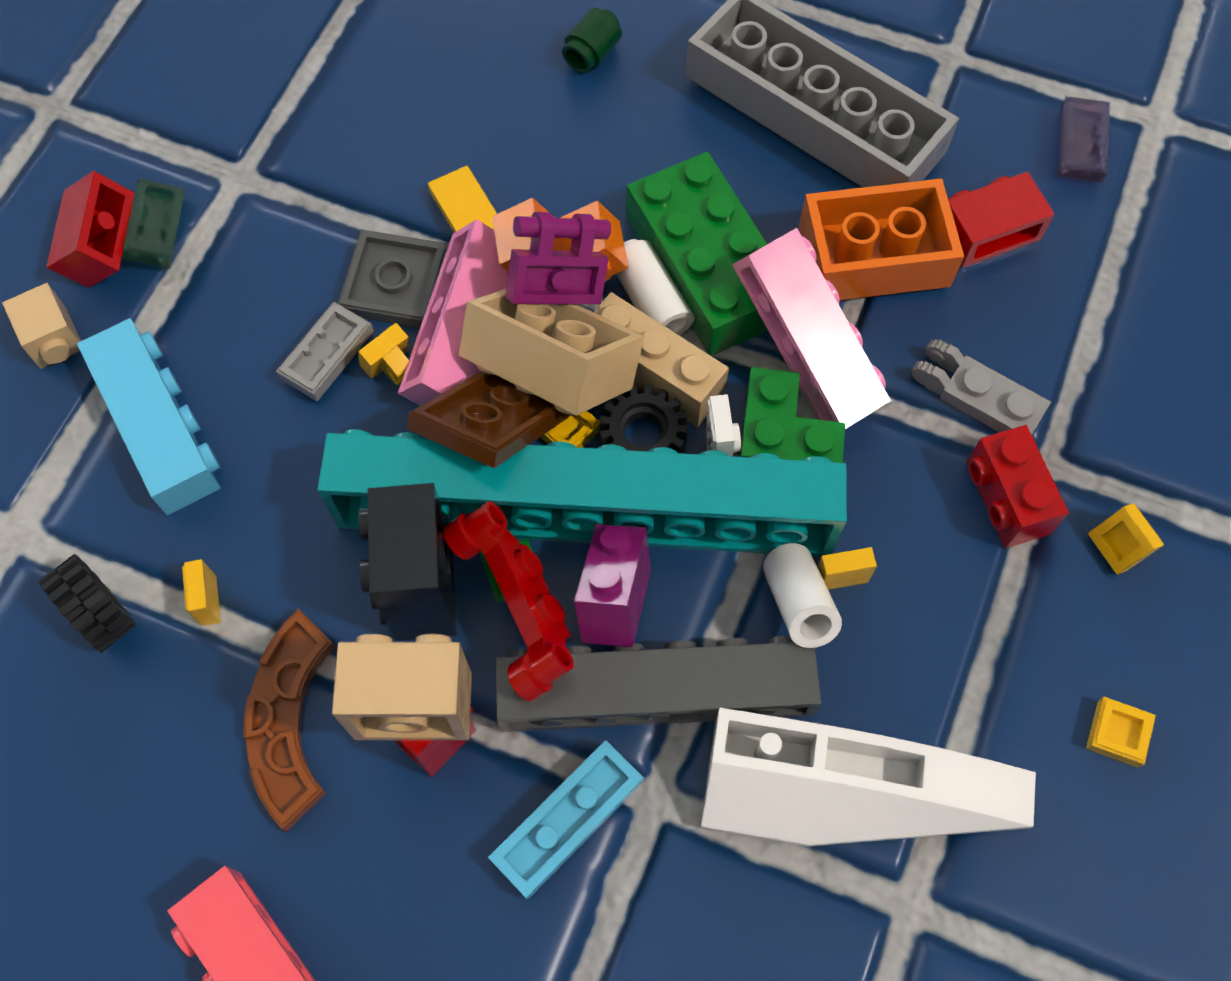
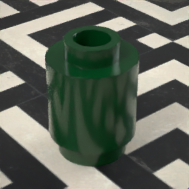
[562,8,622,73]

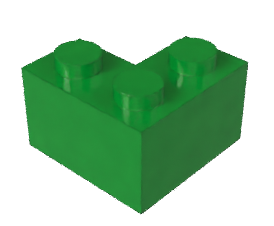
[739,367,846,463]

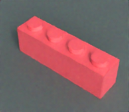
[167,866,315,981]

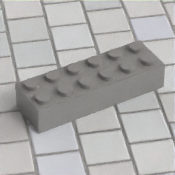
[685,0,959,187]

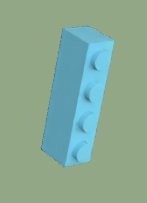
[76,318,221,516]

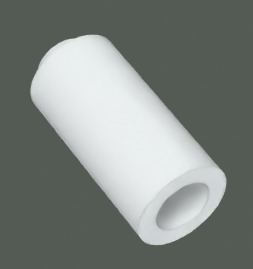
[616,239,695,335]
[763,543,842,648]

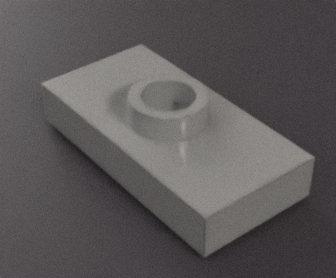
[276,302,374,402]

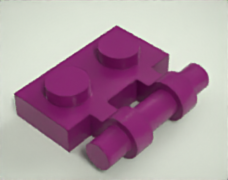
[505,212,611,304]

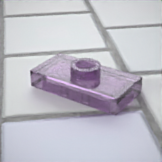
[1057,96,1110,183]

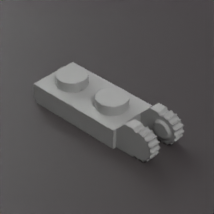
[911,339,1051,435]

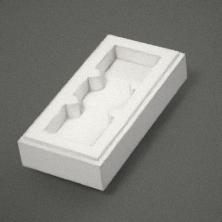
[706,394,741,457]

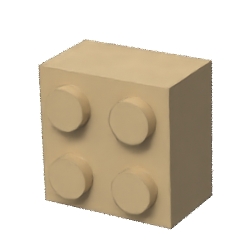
[332,634,472,740]

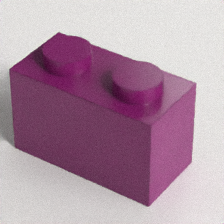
[574,524,651,647]

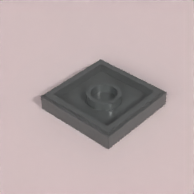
[338,229,449,328]

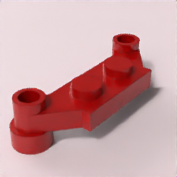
[443,501,574,702]

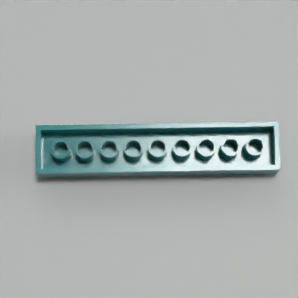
[317,429,847,557]

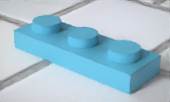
[488,740,644,900]

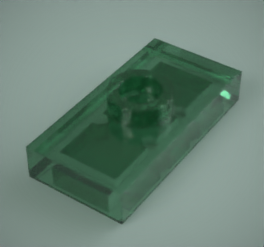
[122,178,185,269]

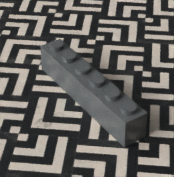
[496,635,821,732]

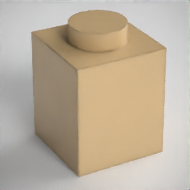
[2,283,81,369]

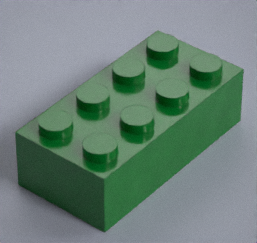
[626,151,768,356]

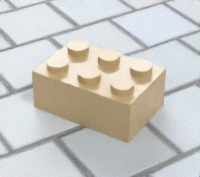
[458,289,645,415]

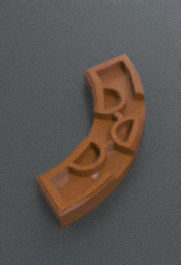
[243,608,336,832]

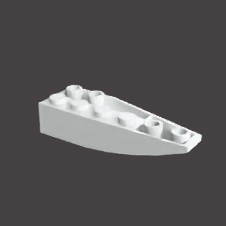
[700,708,1036,847]

